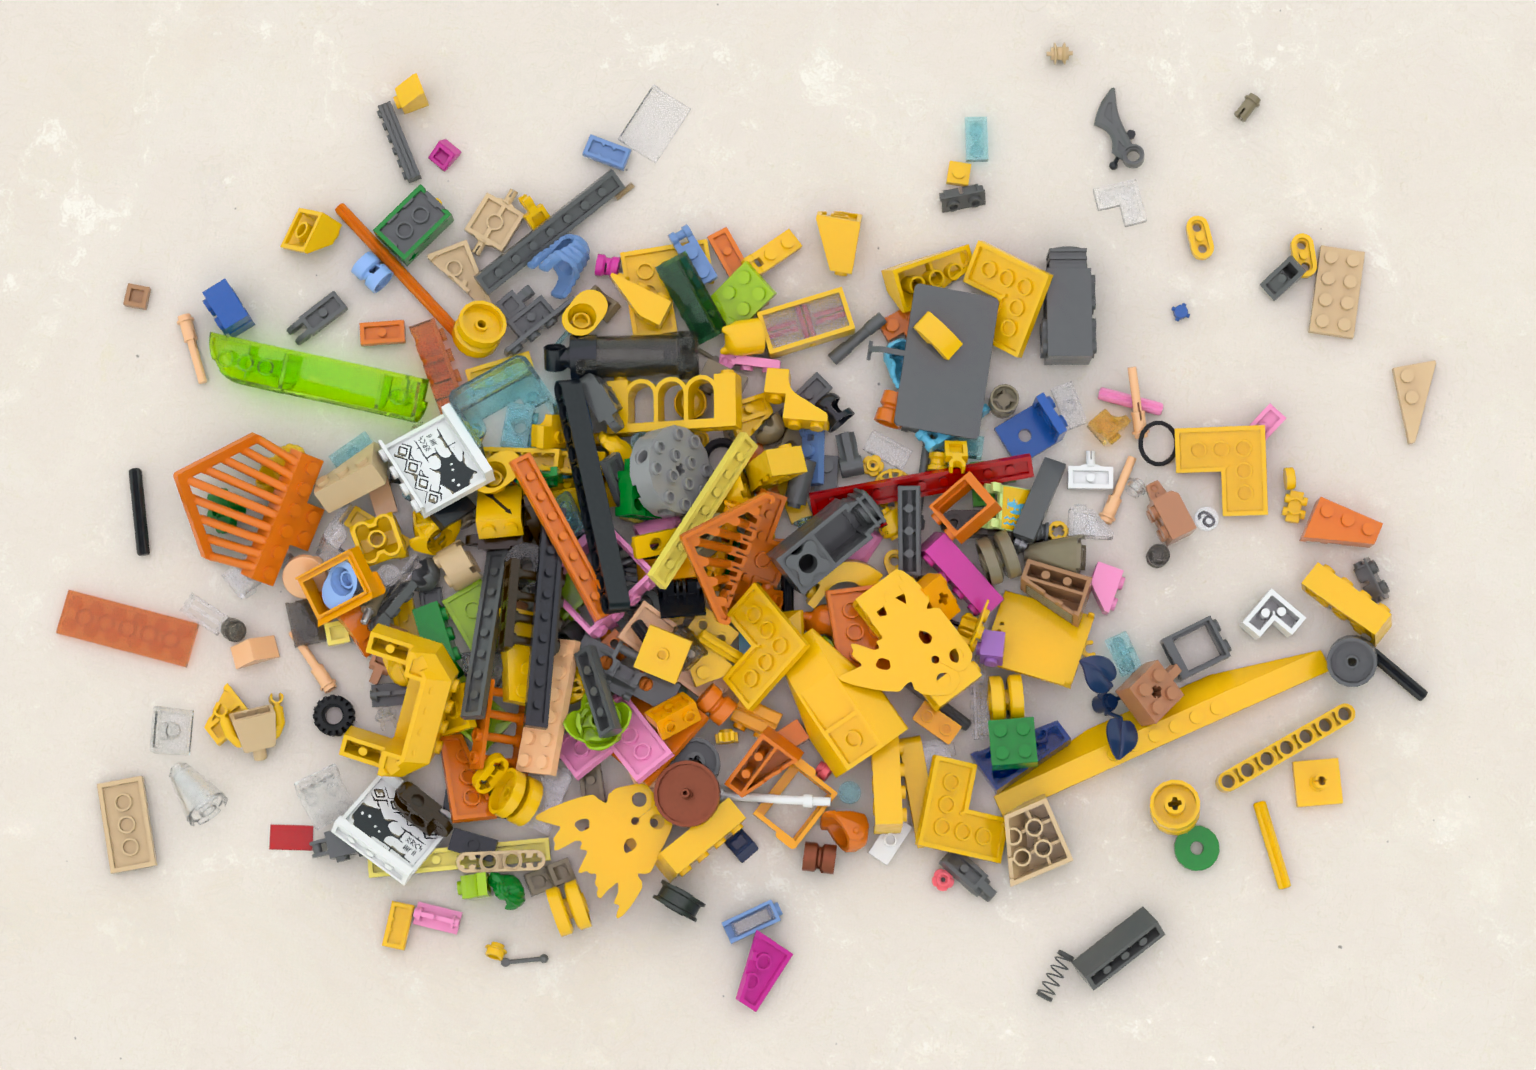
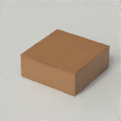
[123,283,151,310]

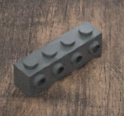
[1071,907,1166,991]

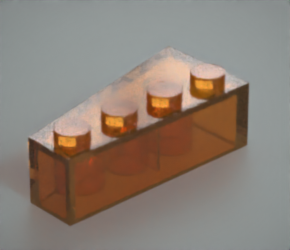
[409,318,470,415]

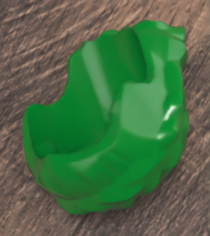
[488,872,525,910]

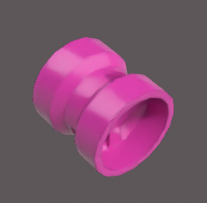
[595,254,621,278]

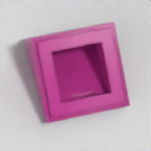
[428,139,462,172]

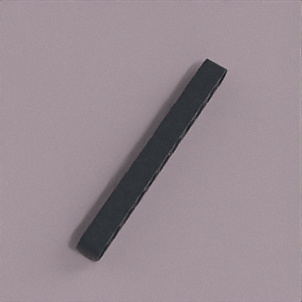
[554,379,630,614]

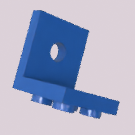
[994,392,1068,458]

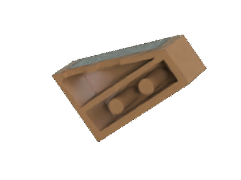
[1020,559,1092,628]

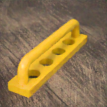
[631,527,737,559]

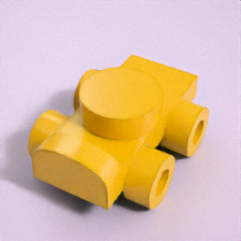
[1281,490,1308,524]

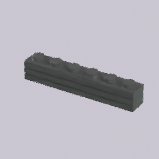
[377,101,422,183]

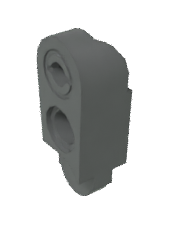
[579,373,624,433]

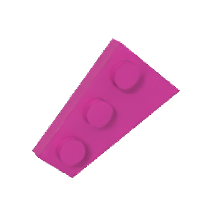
[736,930,793,1012]

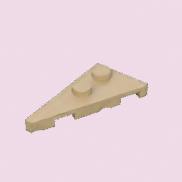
[427,240,492,303]
[1392,360,1436,445]

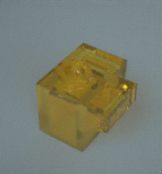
[1087,408,1131,446]

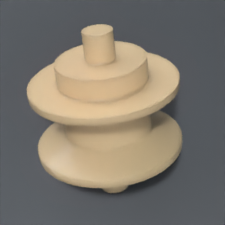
[1046,42,1073,65]

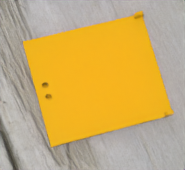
[991,590,1095,689]

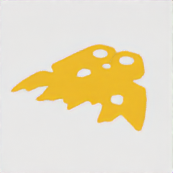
[839,570,972,695]
[535,784,673,918]

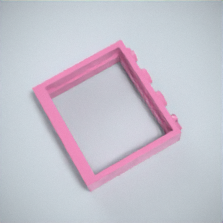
[562,531,656,639]

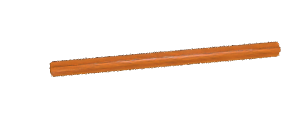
[335,203,455,336]

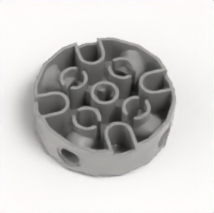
[630,425,713,518]

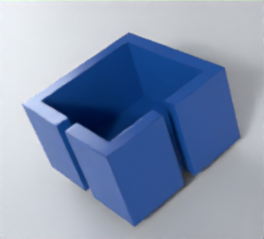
[202,278,255,338]

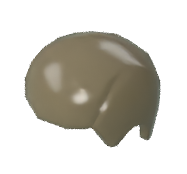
[755,412,786,445]

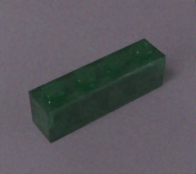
[655,251,726,346]

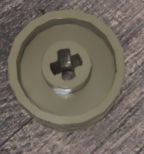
[975,529,1022,586]

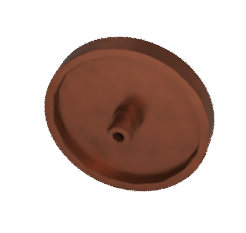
[654,760,721,827]

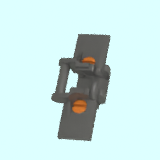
[579,634,681,707]

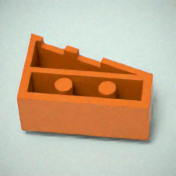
[1299,497,1383,548]
[724,725,805,798]

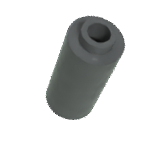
[785,458,817,509]

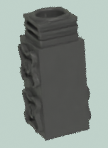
[1040,246,1097,365]
[766,488,886,595]

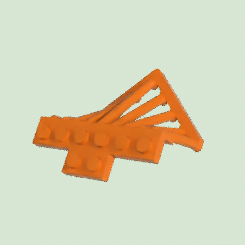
[173,432,324,586]
[679,488,788,625]

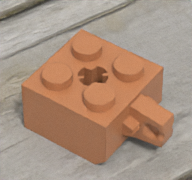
[1145,480,1197,546]
[1115,660,1184,726]

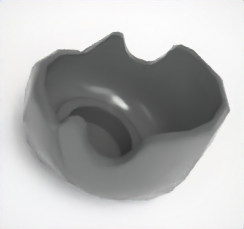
[411,557,441,592]

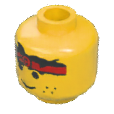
[877,506,898,541]

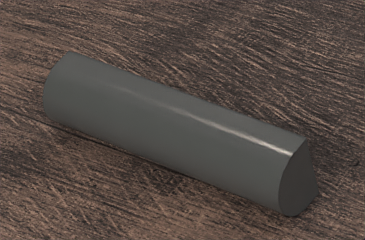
[898,486,922,576]
[574,645,622,738]

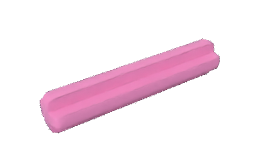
[1098,387,1163,415]

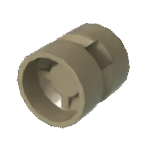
[988,384,1019,418]

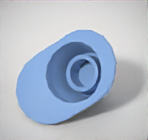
[322,561,362,609]

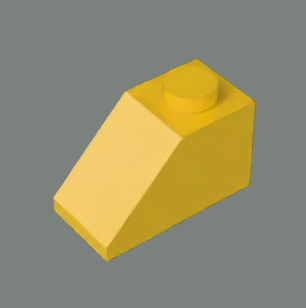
[393,73,429,115]

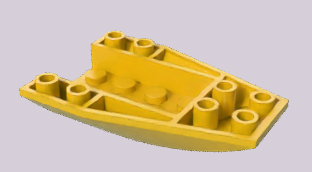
[785,628,909,778]

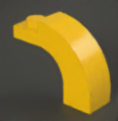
[805,559,883,609]

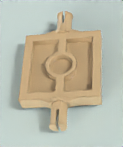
[464,188,525,256]

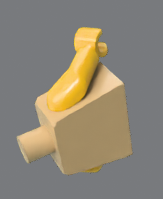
[214,693,285,761]

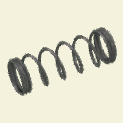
[1036,950,1074,1002]

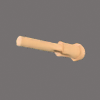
[177,313,207,384]
[1128,366,1150,439]
[1099,456,1136,525]
[289,629,337,694]

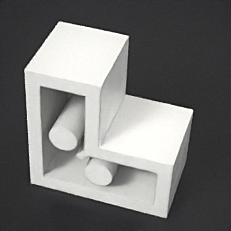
[1239,588,1306,640]

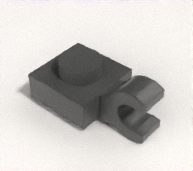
[495,285,535,320]

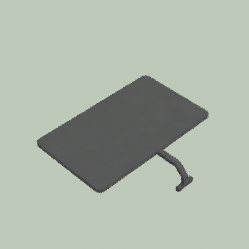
[866,284,999,439]

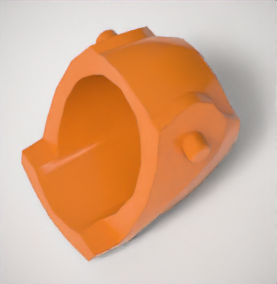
[820,810,869,852]

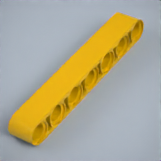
[1215,703,1355,793]

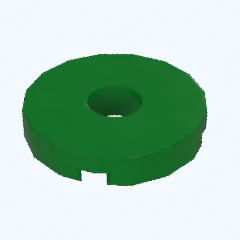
[1174,826,1220,871]

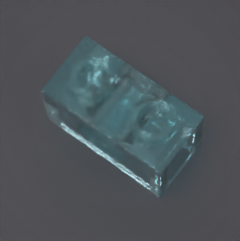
[500,402,539,448]

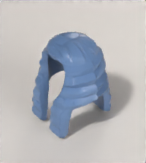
[527,234,590,299]

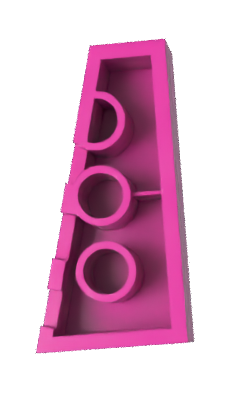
[921,532,1004,617]

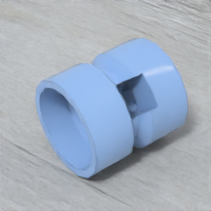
[351,251,394,293]

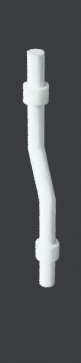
[720,789,831,808]

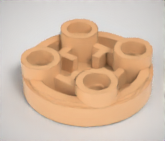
[282,554,328,599]

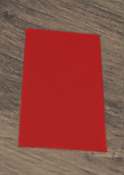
[269,824,313,851]

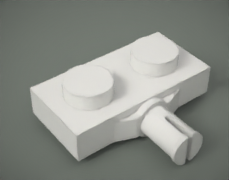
[1068,451,1113,490]

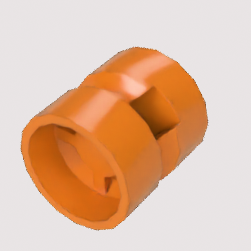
[874,390,902,429]
[696,683,737,726]

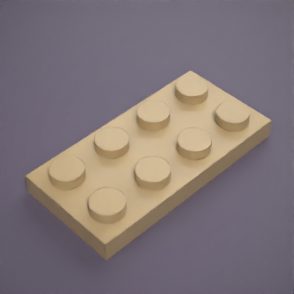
[1308,245,1365,339]
[97,776,157,874]

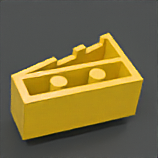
[745,443,808,492]

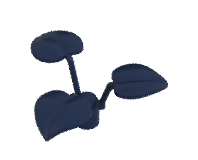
[1079,655,1138,760]

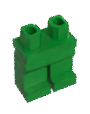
[615,458,662,521]

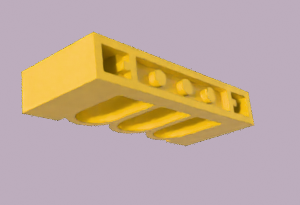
[606,369,742,437]
[852,568,982,712]

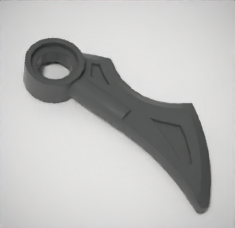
[1094,87,1144,169]

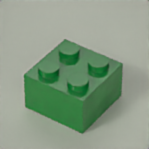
[988,717,1038,771]

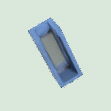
[722,900,783,944]

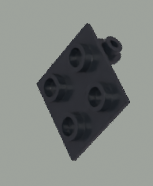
[658,578,706,618]

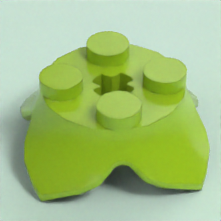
[563,693,632,751]

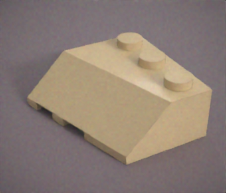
[314,442,388,514]
[1004,794,1073,887]

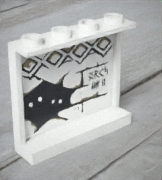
[378,403,495,519]
[331,775,454,885]

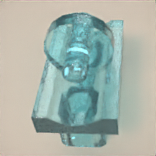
[1105,631,1142,677]

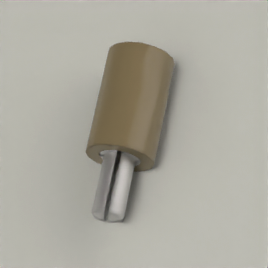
[360,592,386,625]

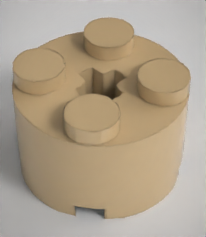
[433,539,483,591]

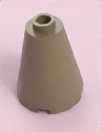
[1024,534,1086,575]

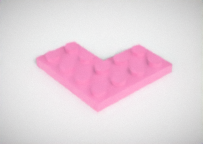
[560,694,675,784]

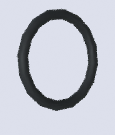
[1138,421,1176,466]

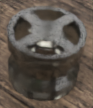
[1146,544,1170,568]
[221,618,247,642]

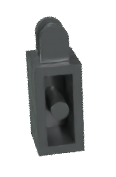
[309,831,363,863]

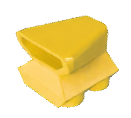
[349,511,409,567]

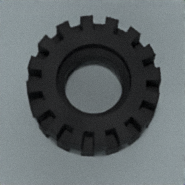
[313,695,356,737]

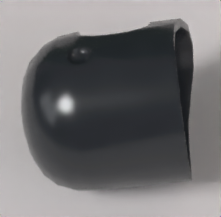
[815,393,855,433]

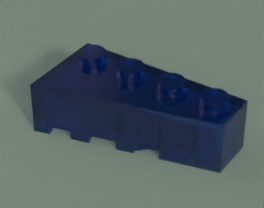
[970,720,1071,795]

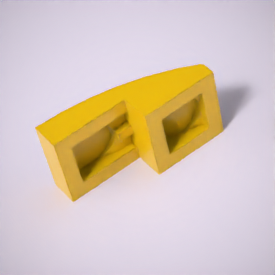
[913,311,963,360]

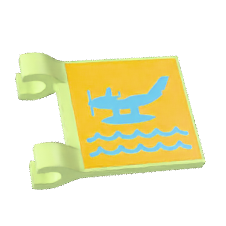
[982,482,1030,532]

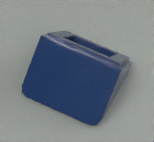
[725,829,758,863]

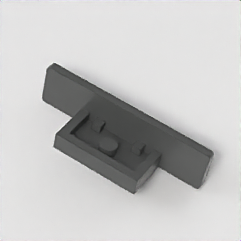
[504,295,575,357]

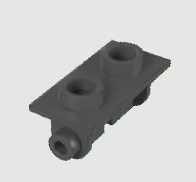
[939,184,986,213]
[1353,557,1390,603]
[370,683,407,707]

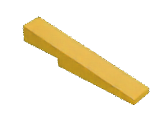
[478,447,609,477]

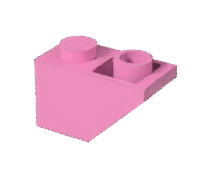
[1091,561,1125,615]

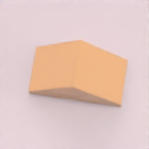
[230,635,280,669]

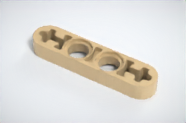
[455,849,546,873]

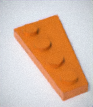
[440,734,498,823]

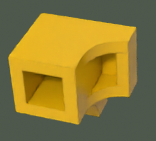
[531,414,566,449]

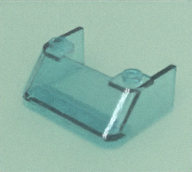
[449,355,559,458]

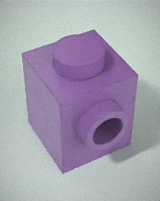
[976,630,1005,667]

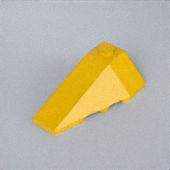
[881,244,972,313]

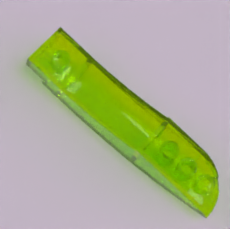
[209,332,429,423]

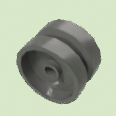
[1327,635,1378,687]
[670,737,721,778]

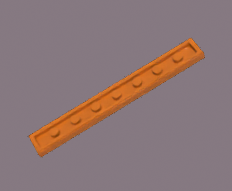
[509,452,611,622]

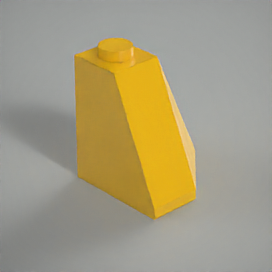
[816,211,862,276]

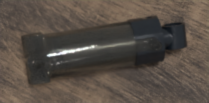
[543,331,699,380]

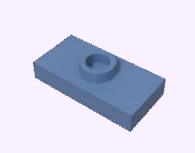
[582,134,632,171]

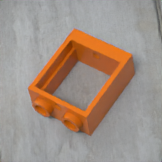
[929,471,1002,544]

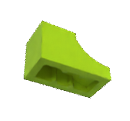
[457,872,492,900]

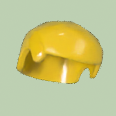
[674,388,708,419]

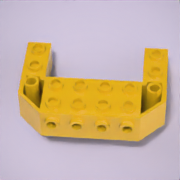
[339,623,460,777]

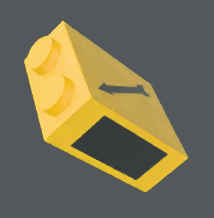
[476,485,525,539]

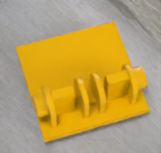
[957,599,990,652]

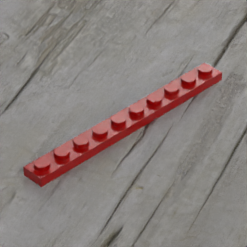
[809,453,1034,516]

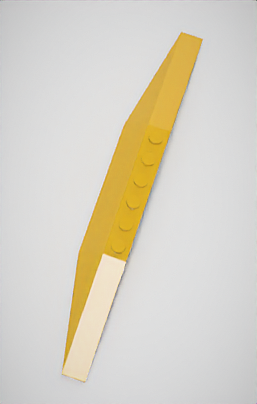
[993,650,1329,817]

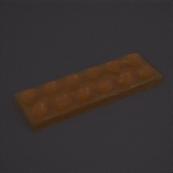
[56,590,199,668]

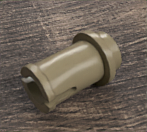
[1234,93,1261,122]

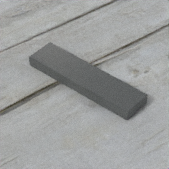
[1013,457,1066,543]

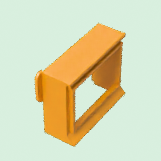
[295,546,386,627]
[753,758,838,849]

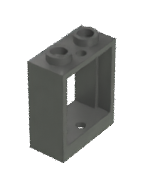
[1160,616,1232,682]

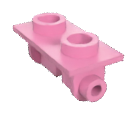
[413,902,463,935]

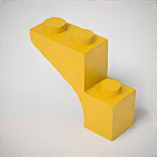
[764,368,830,432]

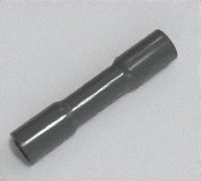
[828,312,887,365]

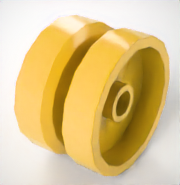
[452,300,507,358]
[987,674,1025,720]
[488,768,543,826]
[1150,780,1200,835]
[545,879,592,937]

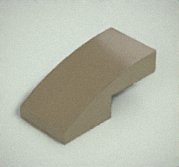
[523,857,576,897]

